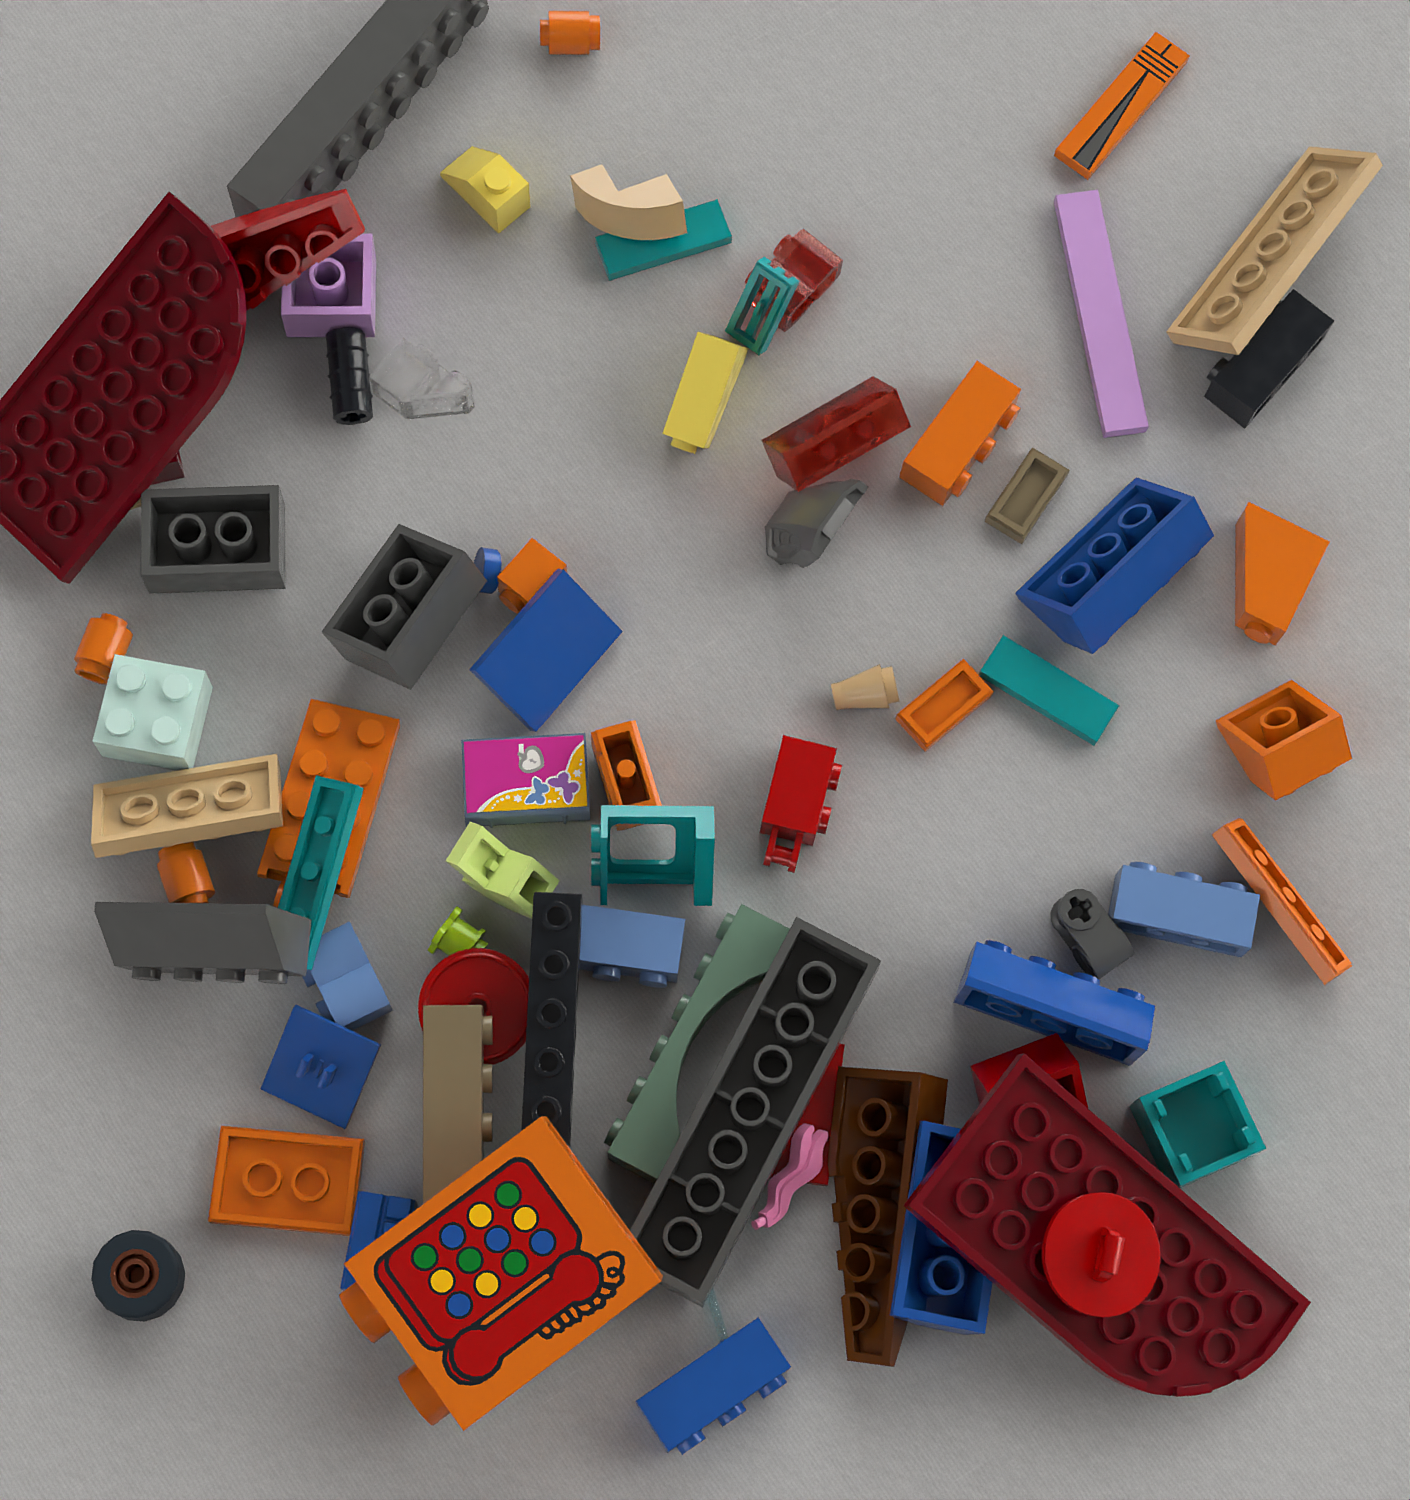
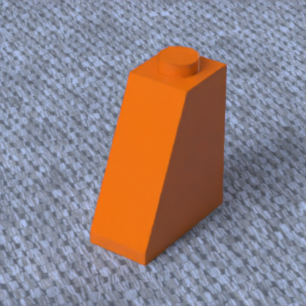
[1235,502,1330,646]

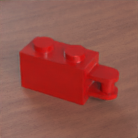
[759,735,842,873]

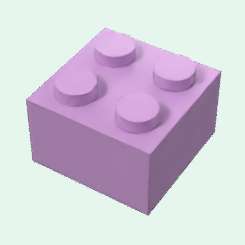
[281,234,376,337]

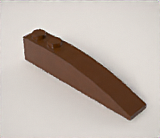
[827,1066,948,1367]

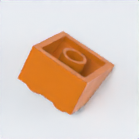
[1216,680,1352,801]

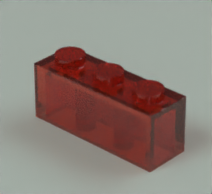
[761,376,911,492]

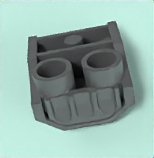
[765,479,868,568]

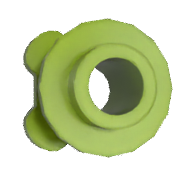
[427,906,489,956]

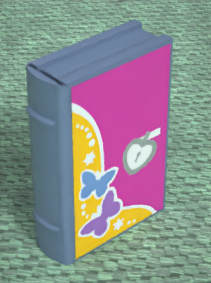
[461,733,590,828]

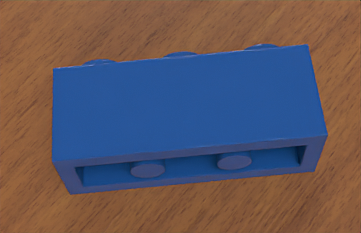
[636,1317,791,1455]

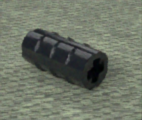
[326,327,373,425]

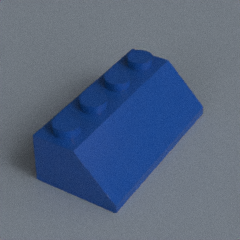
[1015,477,1214,654]
[953,940,1155,1066]
[890,1121,992,1335]

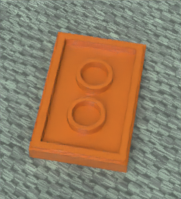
[208,1126,365,1236]

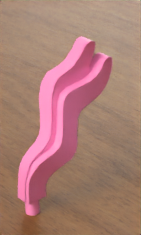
[751,1124,828,1230]

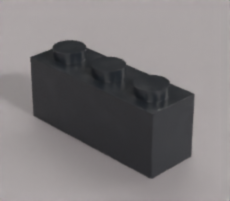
[1204,289,1334,429]

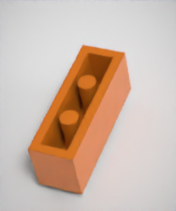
[899,361,1021,506]

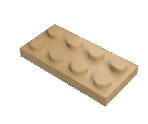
[91,754,283,858]

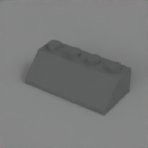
[94,902,311,984]

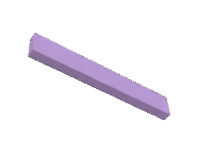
[1054,190,1149,438]

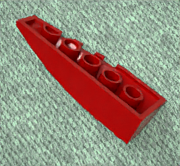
[211,189,365,310]

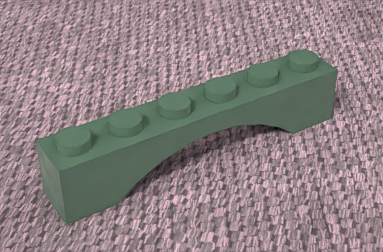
[604,904,790,1184]

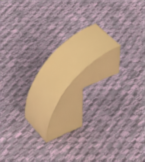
[570,164,687,240]

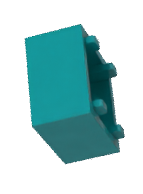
[1129,1061,1266,1188]

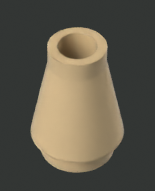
[831,664,900,710]

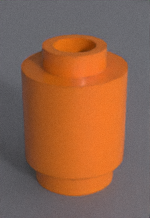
[540,11,600,55]
[74,613,133,685]
[157,842,215,903]

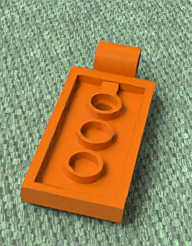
[257,699,400,908]

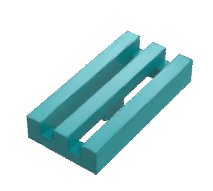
[725,257,799,355]

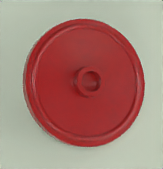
[418,948,529,1065]
[1042,1192,1161,1317]

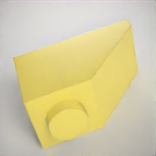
[440,146,530,234]

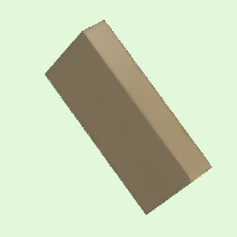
[984,447,1070,544]

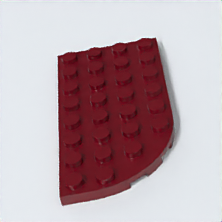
[0,192,247,584]
[903,1053,1311,1397]

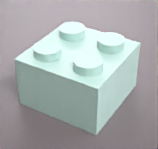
[92,654,213,770]

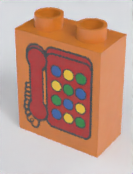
[339,1116,663,1431]

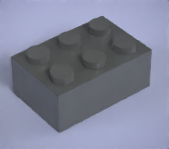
[141,485,286,594]
[322,524,487,690]

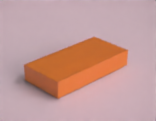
[895,659,994,752]

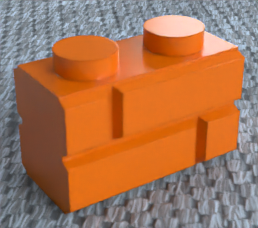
[591,720,662,831]

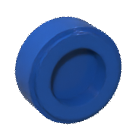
[474,547,502,594]

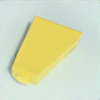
[662,332,749,454]

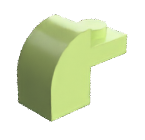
[446,822,560,918]

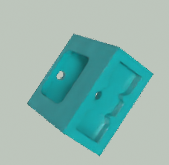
[591,805,715,906]

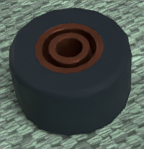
[91,1230,185,1322]

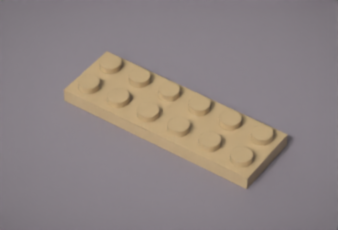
[1166,146,1383,355]

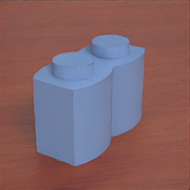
[302,921,393,1031]

